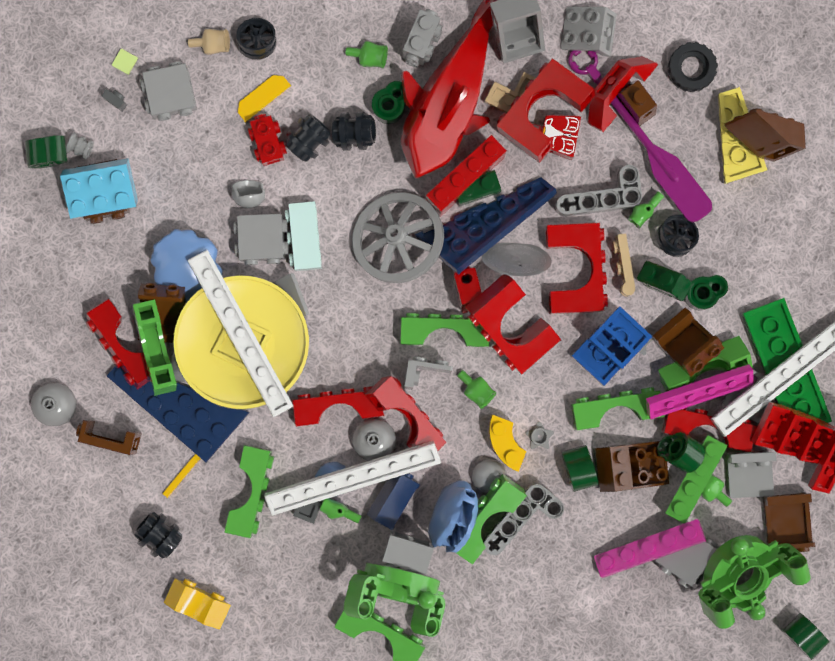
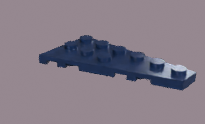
[415,177,557,275]
[107,366,250,463]

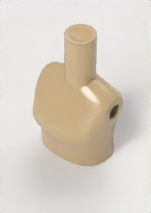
[188,29,230,55]

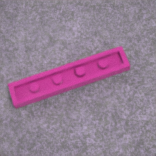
[646,364,754,420]
[594,519,706,578]

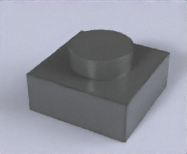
[102,89,127,112]
[293,501,322,524]

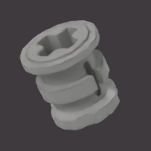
[66,132,94,160]

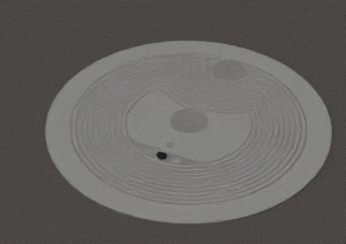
[482,242,552,277]

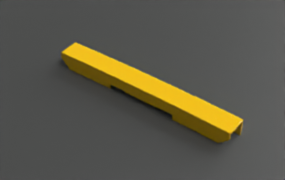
[163,454,201,498]

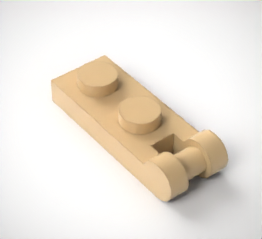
[612,233,635,297]

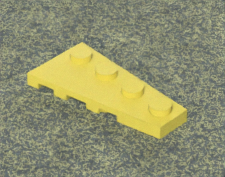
[718,87,767,184]

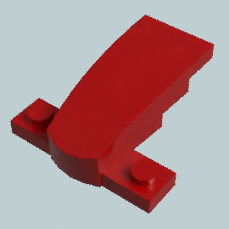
[751,402,835,494]

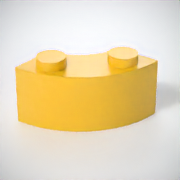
[489,415,526,472]
[164,578,231,629]

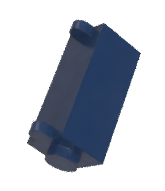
[367,473,420,530]

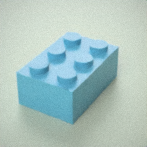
[60,158,138,219]

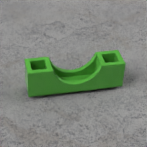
[133,300,177,396]
[401,313,489,347]
[658,336,753,392]
[571,387,665,430]
[665,435,727,524]
[224,445,274,538]
[456,474,527,565]
[334,610,425,661]

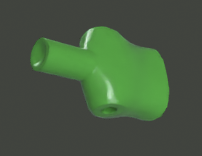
[345,41,388,68]
[628,191,664,229]
[457,370,497,409]
[701,475,732,507]
[320,498,362,523]

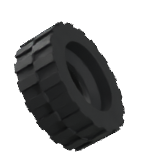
[668,42,718,92]

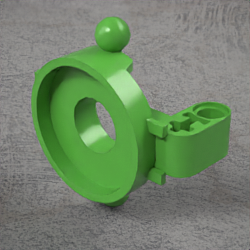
[698,535,811,629]
[344,563,445,637]

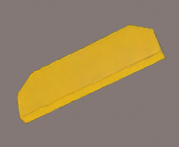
[238,75,291,123]

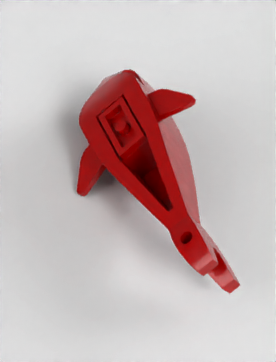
[401,0,497,178]

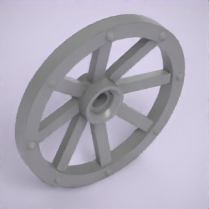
[352,193,444,283]

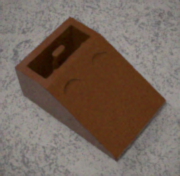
[724,108,806,162]
[595,441,669,492]

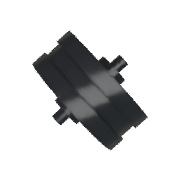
[236,18,277,60]
[656,214,699,257]

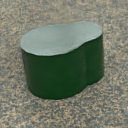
[372,81,406,124]
[24,135,68,169]
[684,275,728,311]
[657,432,705,473]
[561,445,598,492]
[782,613,830,660]

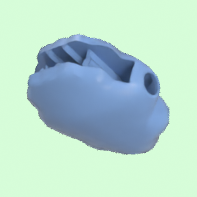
[150,229,223,303]
[428,480,478,553]

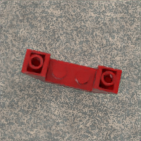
[588,56,658,132]

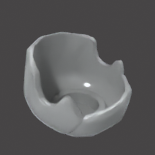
[232,180,265,208]
[472,458,507,493]

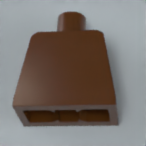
[617,80,657,126]

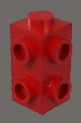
[248,114,287,166]

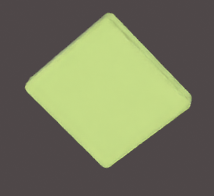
[112,49,138,75]

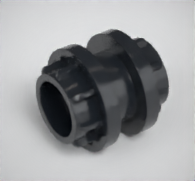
[332,111,376,151]
[285,114,331,162]
[134,512,182,559]

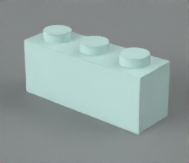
[285,201,322,271]

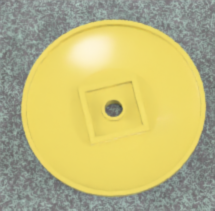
[174,276,309,409]

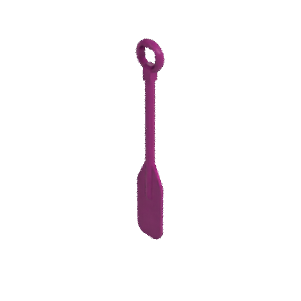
[568,51,712,222]

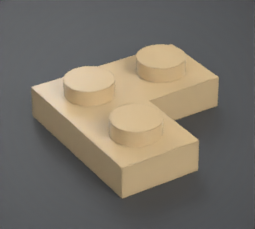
[484,72,536,113]

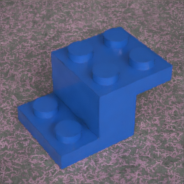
[571,306,653,386]

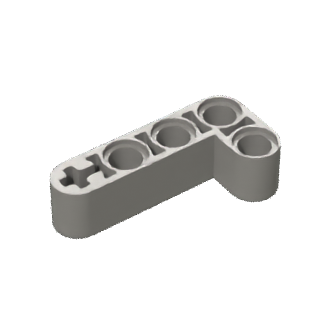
[555,165,642,217]
[484,483,564,555]

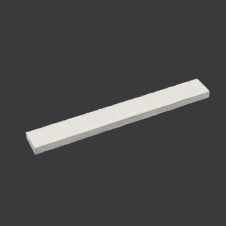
[188,250,294,418]
[711,321,835,437]
[264,441,441,516]

